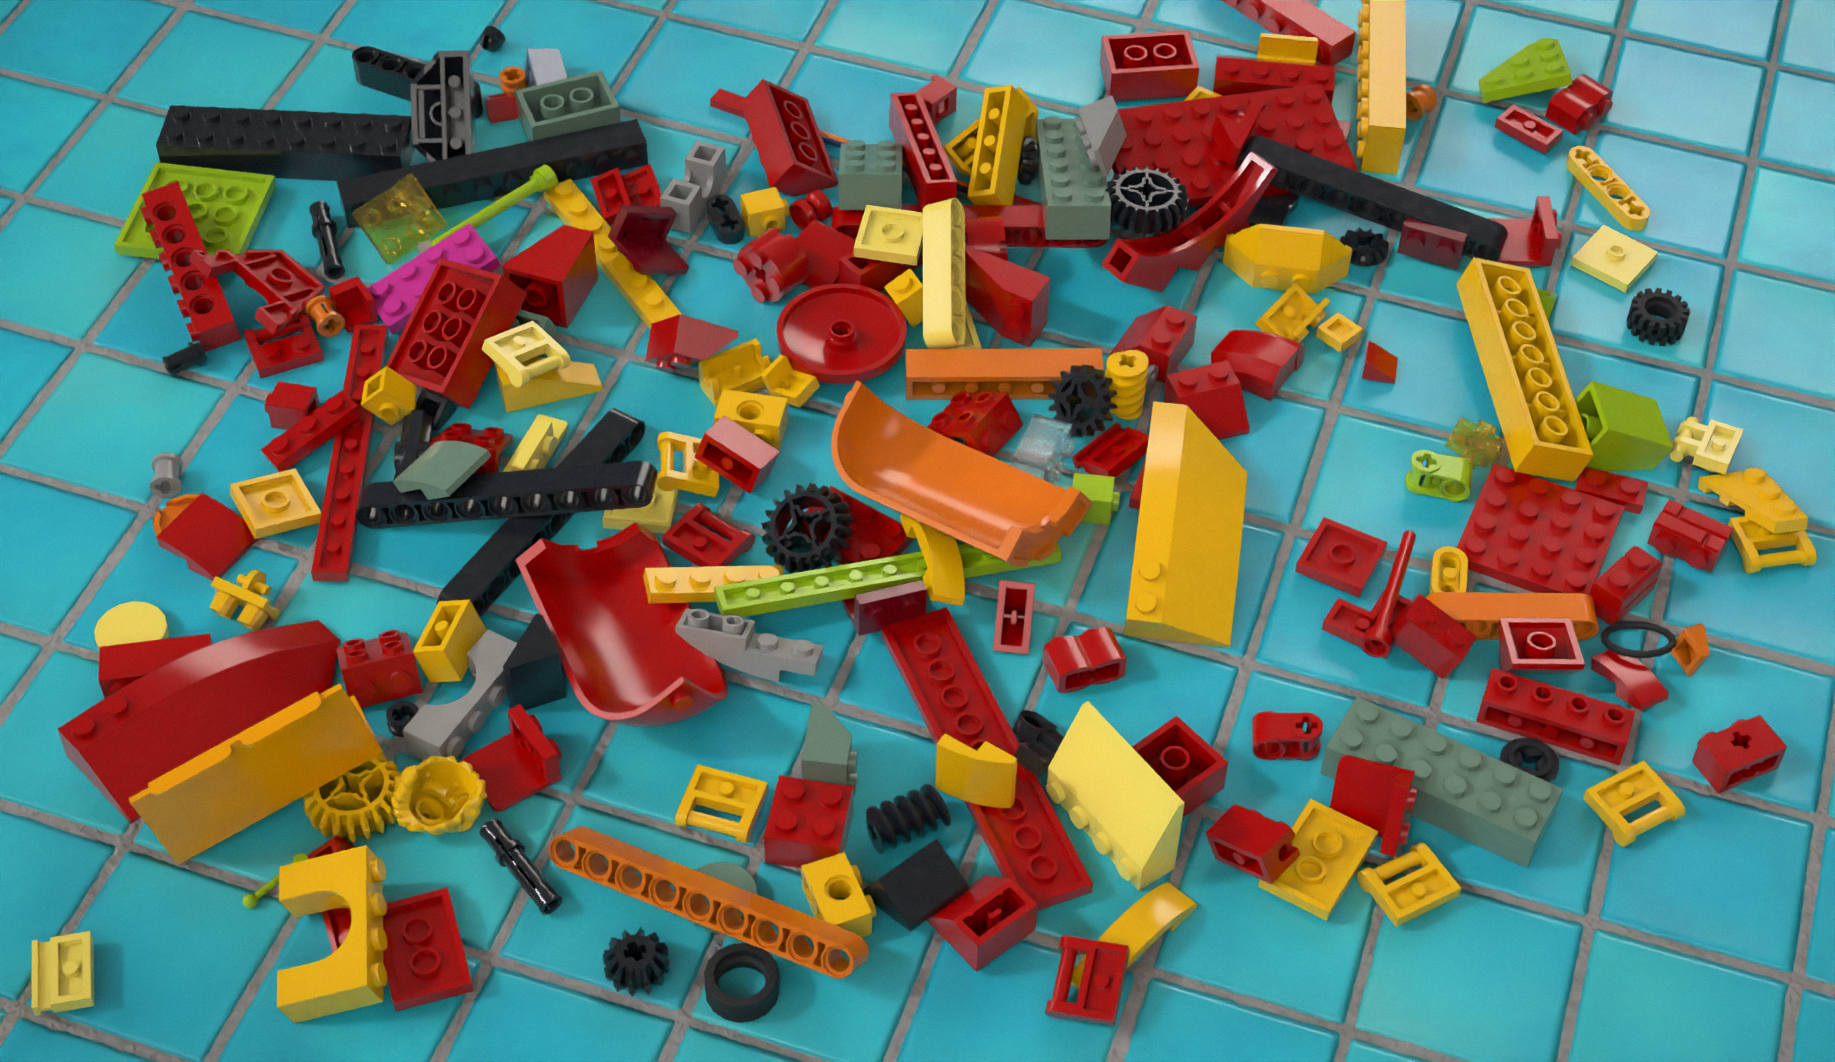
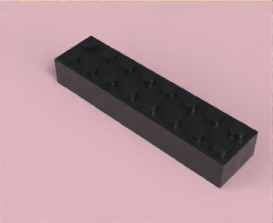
[156,105,415,181]

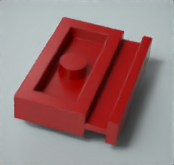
[1072,423,1149,479]

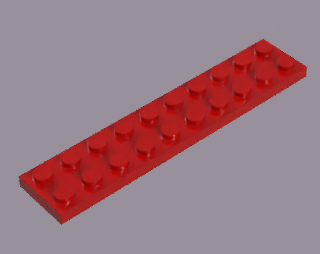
[881,607,1093,911]

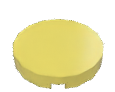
[94,601,169,650]

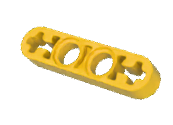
[1566,146,1650,231]

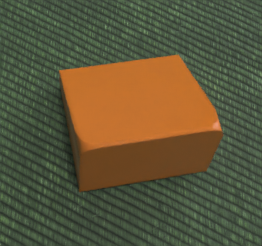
[1670,623,1710,677]

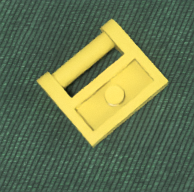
[482,321,570,387]

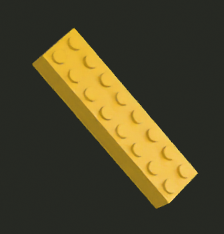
[1355,0,1406,174]
[1456,257,1594,482]

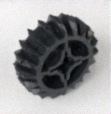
[1105,166,1189,238]
[761,483,855,574]

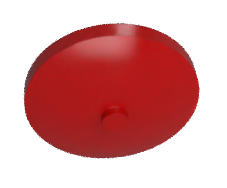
[777,283,906,384]

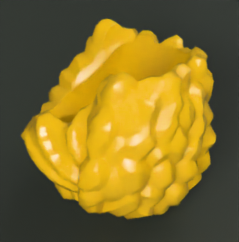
[391,756,487,836]

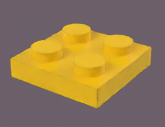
[230,468,321,539]

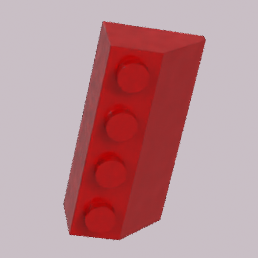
[1213,54,1336,104]
[741,79,839,197]

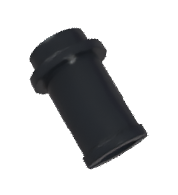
[162,342,207,377]

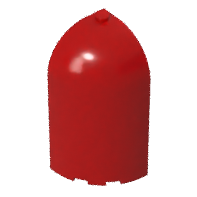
[515,522,728,727]

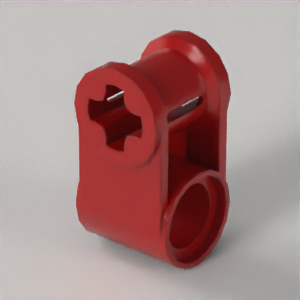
[1251,711,1323,761]

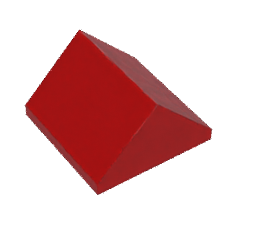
[1499,618,1585,674]

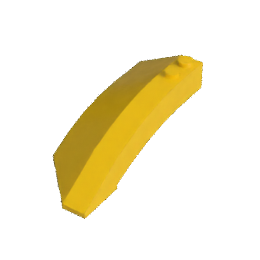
[1124,401,1247,648]

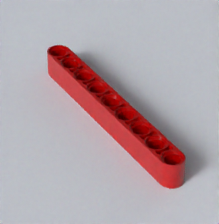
[832,204,1108,248]

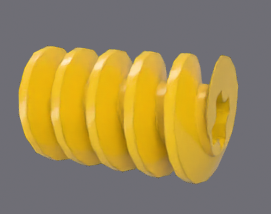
[1105,350,1149,420]

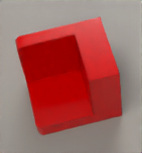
[328,276,378,333]

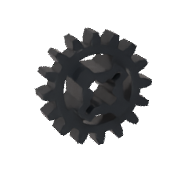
[1048,364,1117,437]

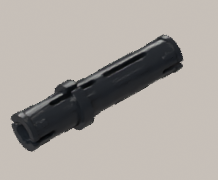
[309,201,345,280]
[479,818,562,915]

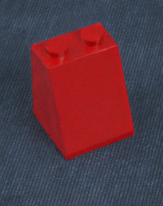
[502,225,598,329]

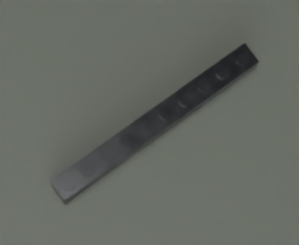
[337,119,648,229]

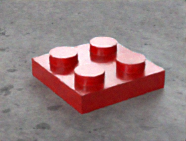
[1295,517,1388,598]

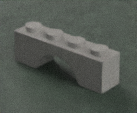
[403,629,517,759]

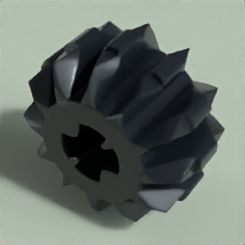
[603,927,670,997]

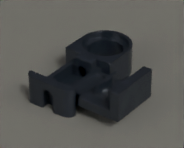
[1013,710,1064,777]

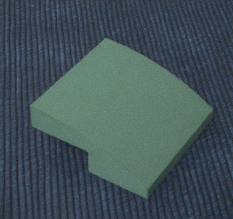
[393,441,492,500]

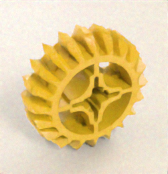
[302,753,400,844]

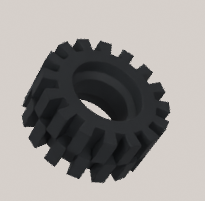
[1626,288,1690,346]

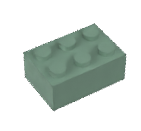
[515,70,621,141]
[839,140,902,210]

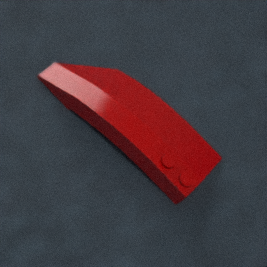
[57,620,341,824]

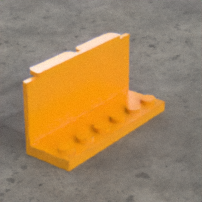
[129,683,383,865]

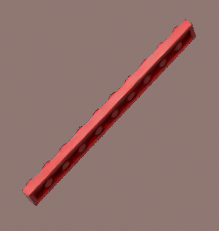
[311,325,389,581]

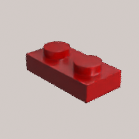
[1495,104,1563,154]
[1575,467,1648,514]

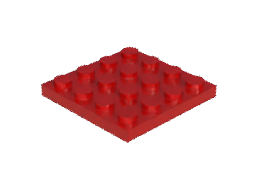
[1456,463,1625,596]

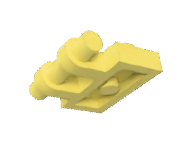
[1670,416,1743,475]

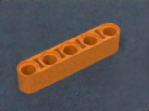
[1425,592,1599,641]

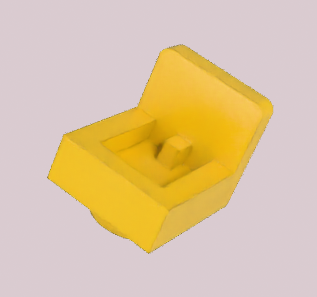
[761,355,820,408]

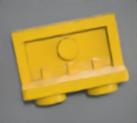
[1255,283,1331,343]

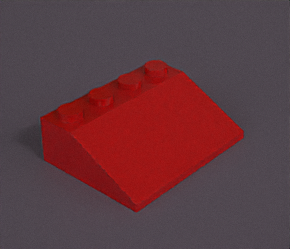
[385,258,528,410]

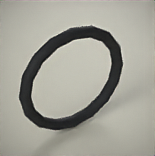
[1601,621,1676,658]

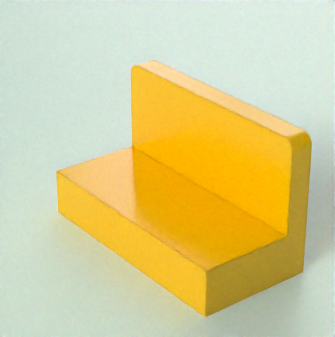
[1257,33,1318,63]

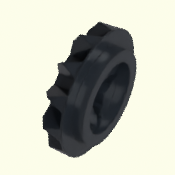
[1017,136,1039,186]
[1340,227,1389,267]
[1500,738,1559,783]

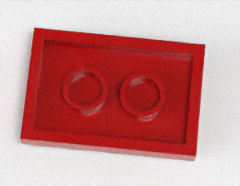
[804,486,914,565]
[383,887,474,1012]

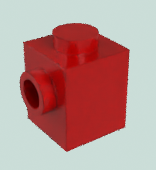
[265,381,320,430]

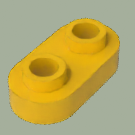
[1429,546,1468,594]

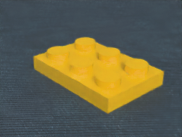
[1258,798,1378,921]

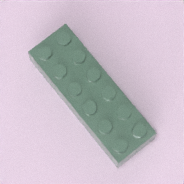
[1035,116,1111,240]
[1321,696,1563,868]

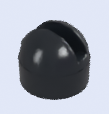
[480,26,505,52]

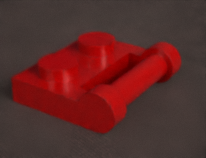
[243,313,324,379]
[662,503,756,567]
[1045,936,1130,1026]

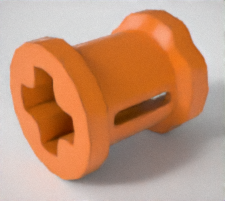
[305,295,345,338]

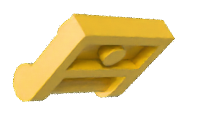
[657,431,719,497]
[1728,516,1817,574]
[1583,761,1685,847]
[675,764,768,844]
[1357,842,1461,927]

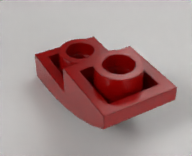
[1591,650,1669,711]

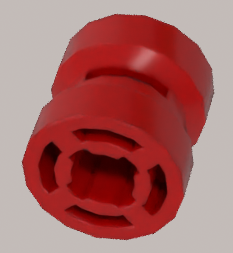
[789,189,833,230]

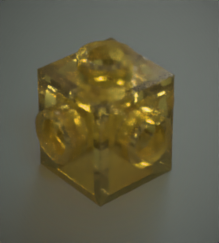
[1445,417,1504,469]

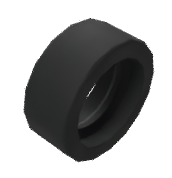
[704,943,780,1023]

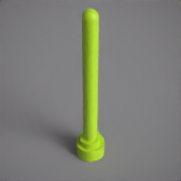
[431,164,558,247]

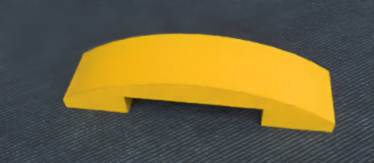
[899,514,965,606]
[1071,882,1197,990]

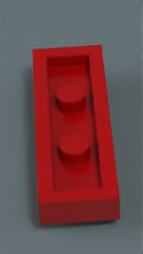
[261,390,363,472]

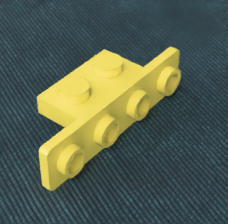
[503,414,568,519]

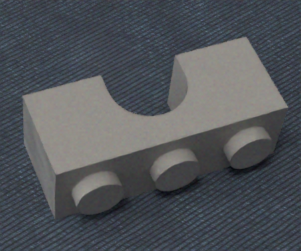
[660,140,727,233]

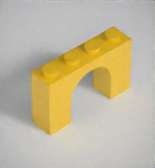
[277,845,387,1023]

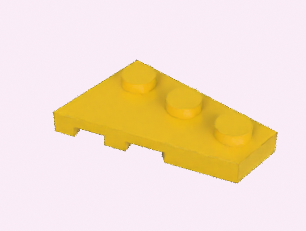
[1698,468,1808,534]

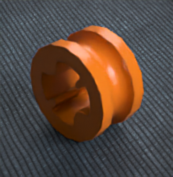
[499,66,527,95]

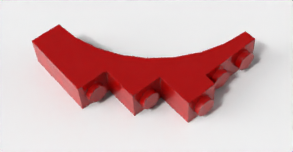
[1101,151,1278,292]

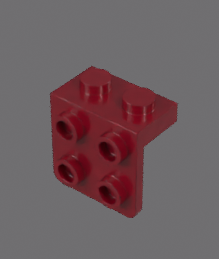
[608,205,689,276]
[1397,217,1467,270]
[841,580,927,636]

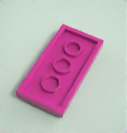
[367,223,501,335]

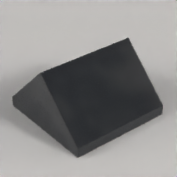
[503,613,566,711]
[862,839,969,932]

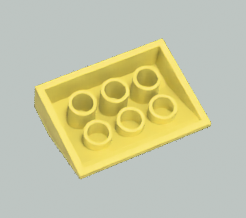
[1046,701,1185,891]

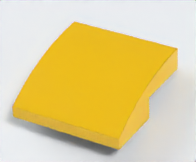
[935,734,1017,808]

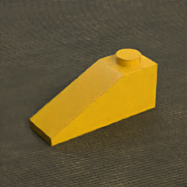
[495,357,603,413]

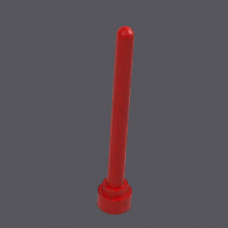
[1361,530,1416,658]

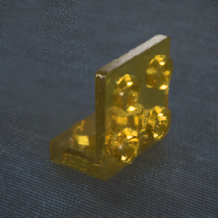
[352,173,448,265]

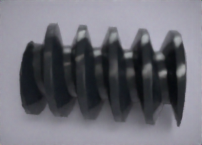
[866,784,951,854]

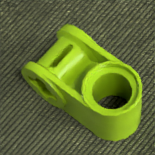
[1404,450,1473,502]

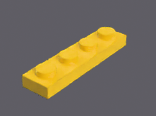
[643,565,784,604]

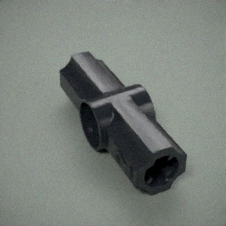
[394,410,434,480]

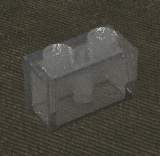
[1011,414,1076,484]

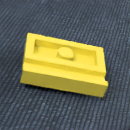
[31,931,94,1016]

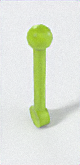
[242,853,308,909]

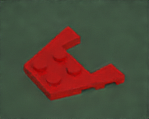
[189,250,326,335]

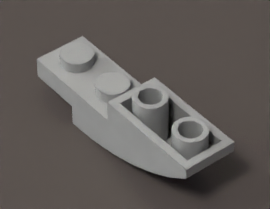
[676,609,824,682]

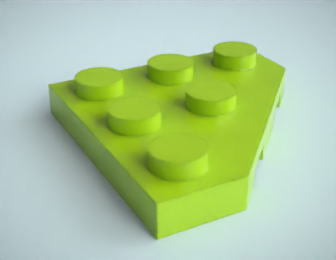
[1478,38,1573,103]

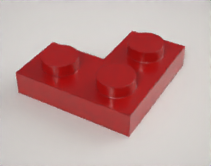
[1322,589,1412,659]

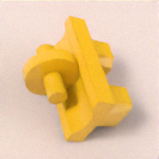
[209,569,281,631]

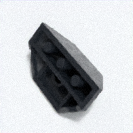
[410,50,476,162]

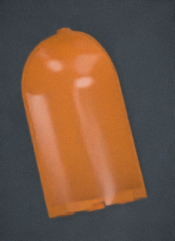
[831,380,1092,567]

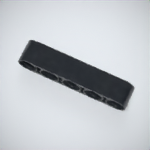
[352,46,483,119]

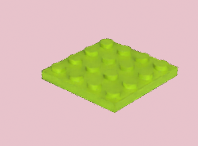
[114,162,276,259]

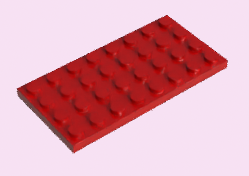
[1112,84,1359,207]

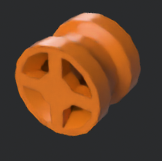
[1406,84,1437,121]

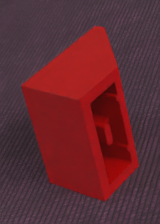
[926,875,1038,972]

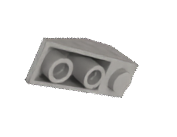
[1076,96,1127,177]

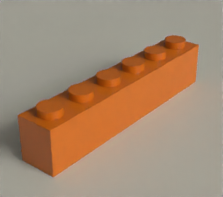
[905,348,1104,400]

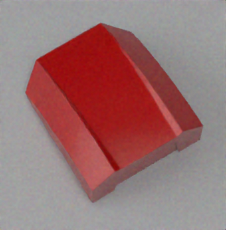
[1211,329,1306,402]

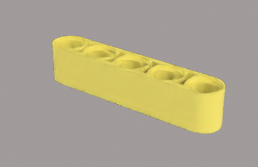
[923,198,966,349]

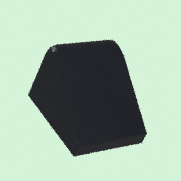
[415,389,458,431]

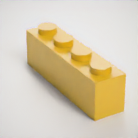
[967,85,1028,205]

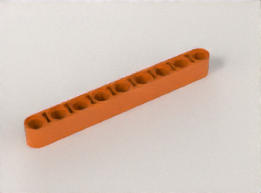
[549,826,869,979]

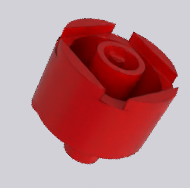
[965,216,1008,261]
[733,227,809,303]

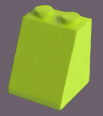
[1575,381,1674,472]

